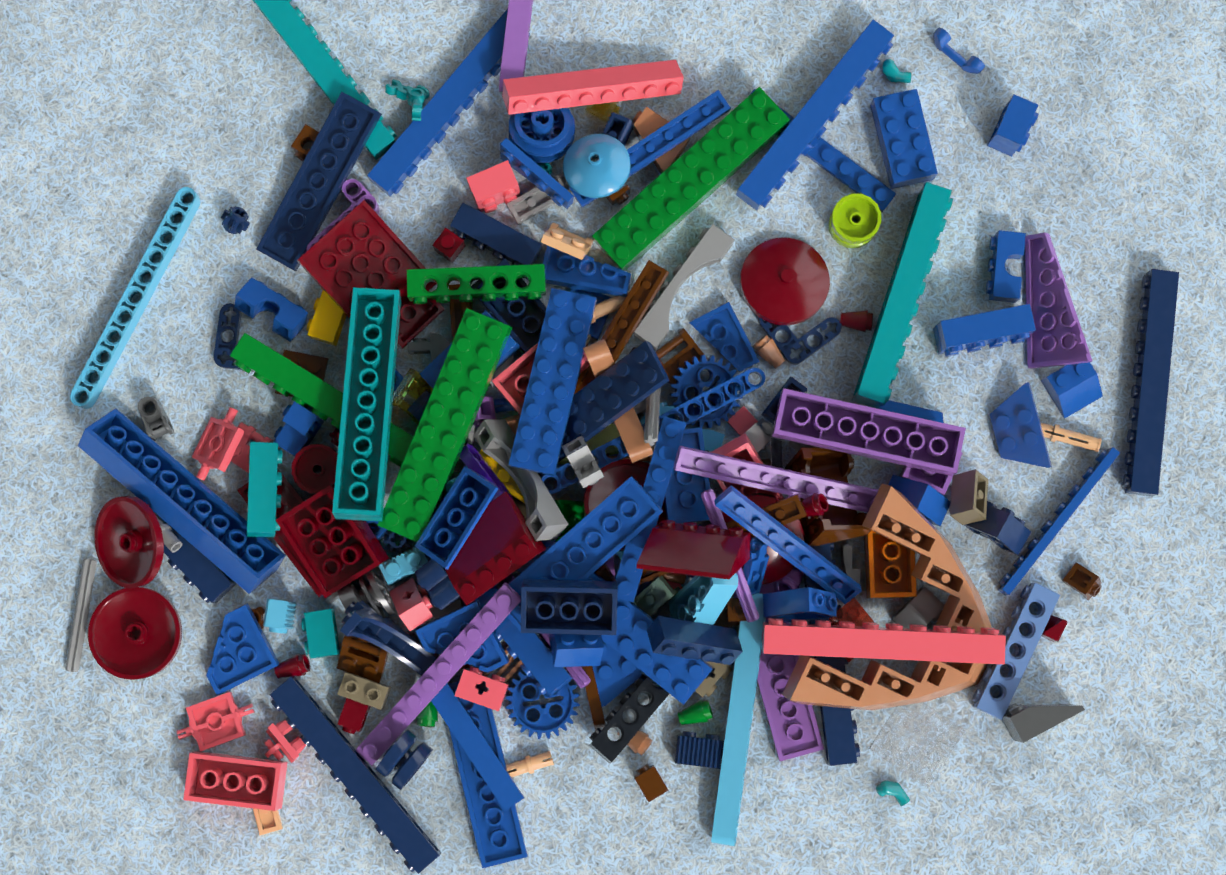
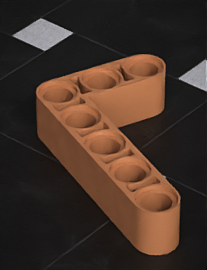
[583,339,654,463]

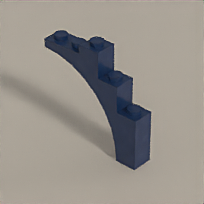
[340,601,440,676]

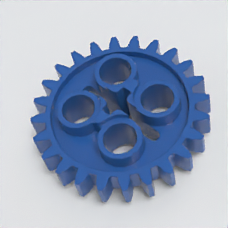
[669,355,743,428]
[505,672,580,739]

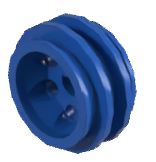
[509,108,575,163]

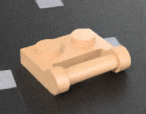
[541,222,594,260]

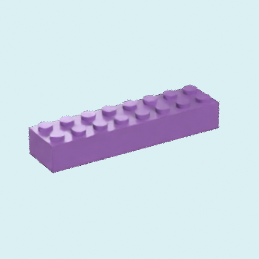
[771,388,966,476]

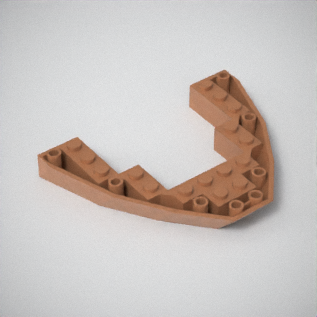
[782,484,992,711]

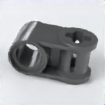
[138,397,174,441]

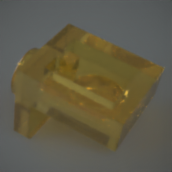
[585,102,621,122]

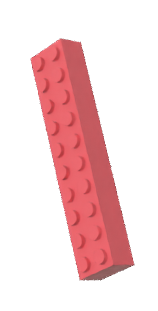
[762,618,1006,665]

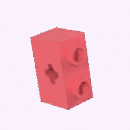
[389,577,434,631]
[455,666,509,711]

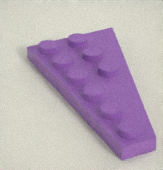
[1025,232,1093,369]

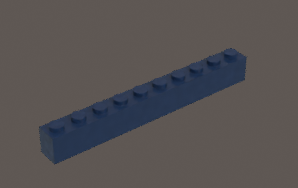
[1122,269,1179,497]
[804,543,860,766]
[270,676,441,874]

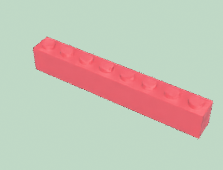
[502,60,684,115]

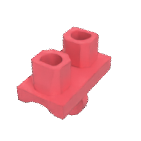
[264,719,306,763]

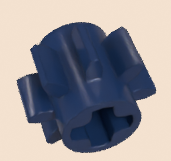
[221,206,250,234]
[384,531,411,554]

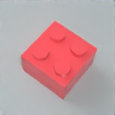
[466,160,521,213]

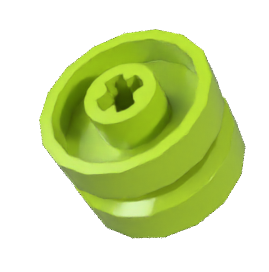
[829,194,881,248]

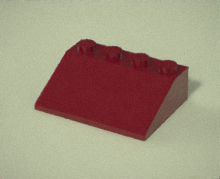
[276,483,389,598]
[445,492,547,605]
[637,520,750,579]

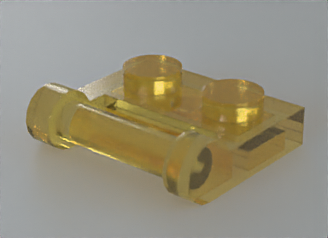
[392,368,433,425]

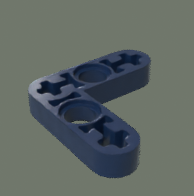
[214,303,253,372]
[758,316,842,365]

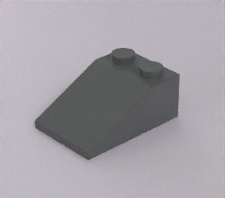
[1002,703,1085,743]

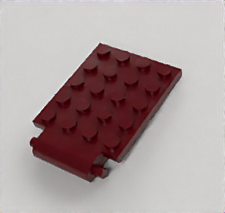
[297,200,445,349]

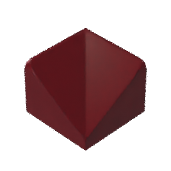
[1041,615,1068,642]

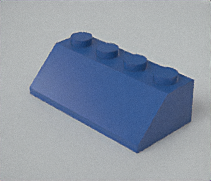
[415,466,498,570]

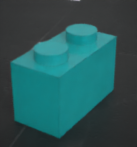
[301,609,340,659]

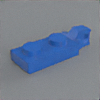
[743,537,769,595]

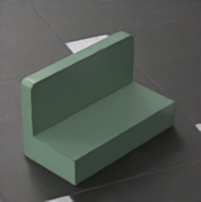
[632,576,681,617]

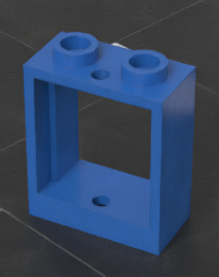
[763,587,837,622]

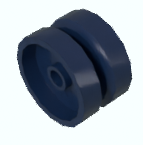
[375,729,433,790]

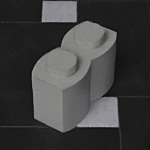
[892,586,944,629]

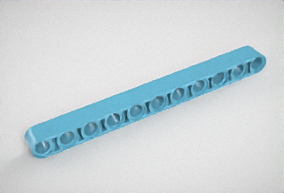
[70,187,201,409]
[711,593,766,846]

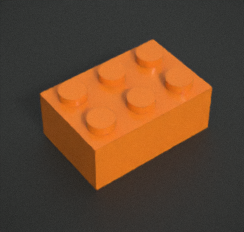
[864,530,917,599]

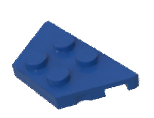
[989,382,1052,468]
[592,640,642,707]

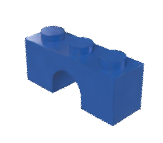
[986,230,1026,303]
[234,277,308,342]

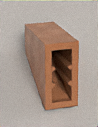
[633,107,690,174]

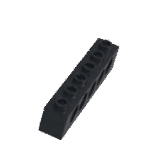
[589,675,669,764]

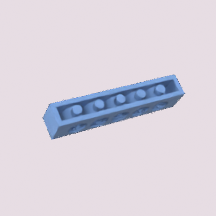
[972,583,1060,720]

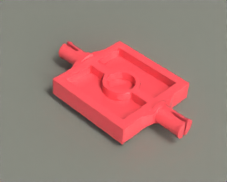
[192,407,245,481]
[177,692,255,752]

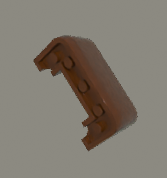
[785,448,871,547]

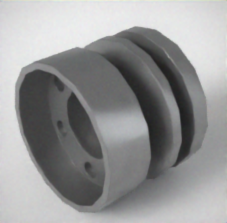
[337,571,396,618]

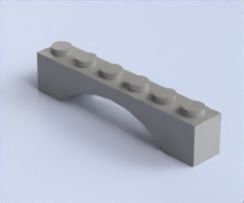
[634,224,735,351]
[474,419,568,541]

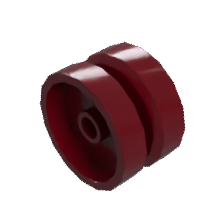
[292,444,338,495]

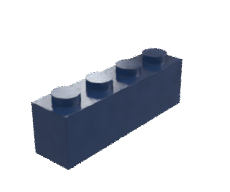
[450,203,542,265]
[164,522,236,603]
[647,616,743,665]

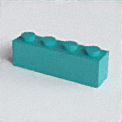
[247,442,282,537]

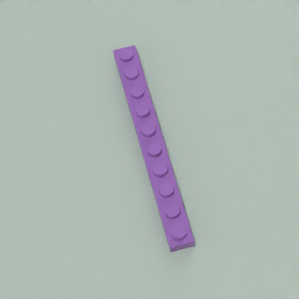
[673,446,878,513]
[355,583,521,766]

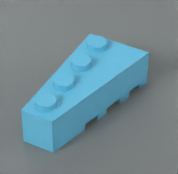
[668,573,738,625]

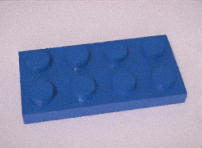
[658,427,710,524]

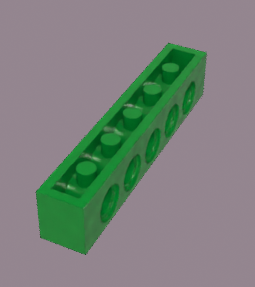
[407,264,546,304]

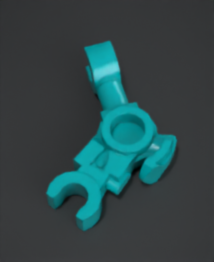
[385,79,430,121]

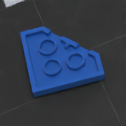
[415,599,509,673]
[206,603,280,695]

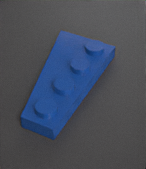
[500,138,574,209]
[542,245,632,297]

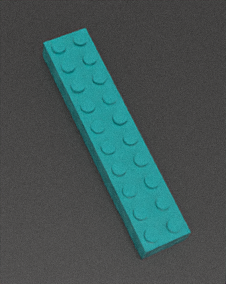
[851,182,953,409]
[332,287,401,522]

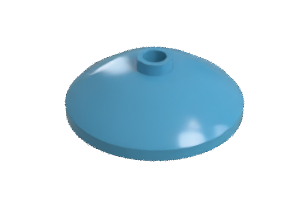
[563,134,631,198]

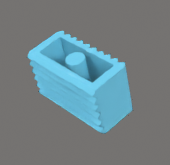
[379,547,430,586]
[263,598,297,634]

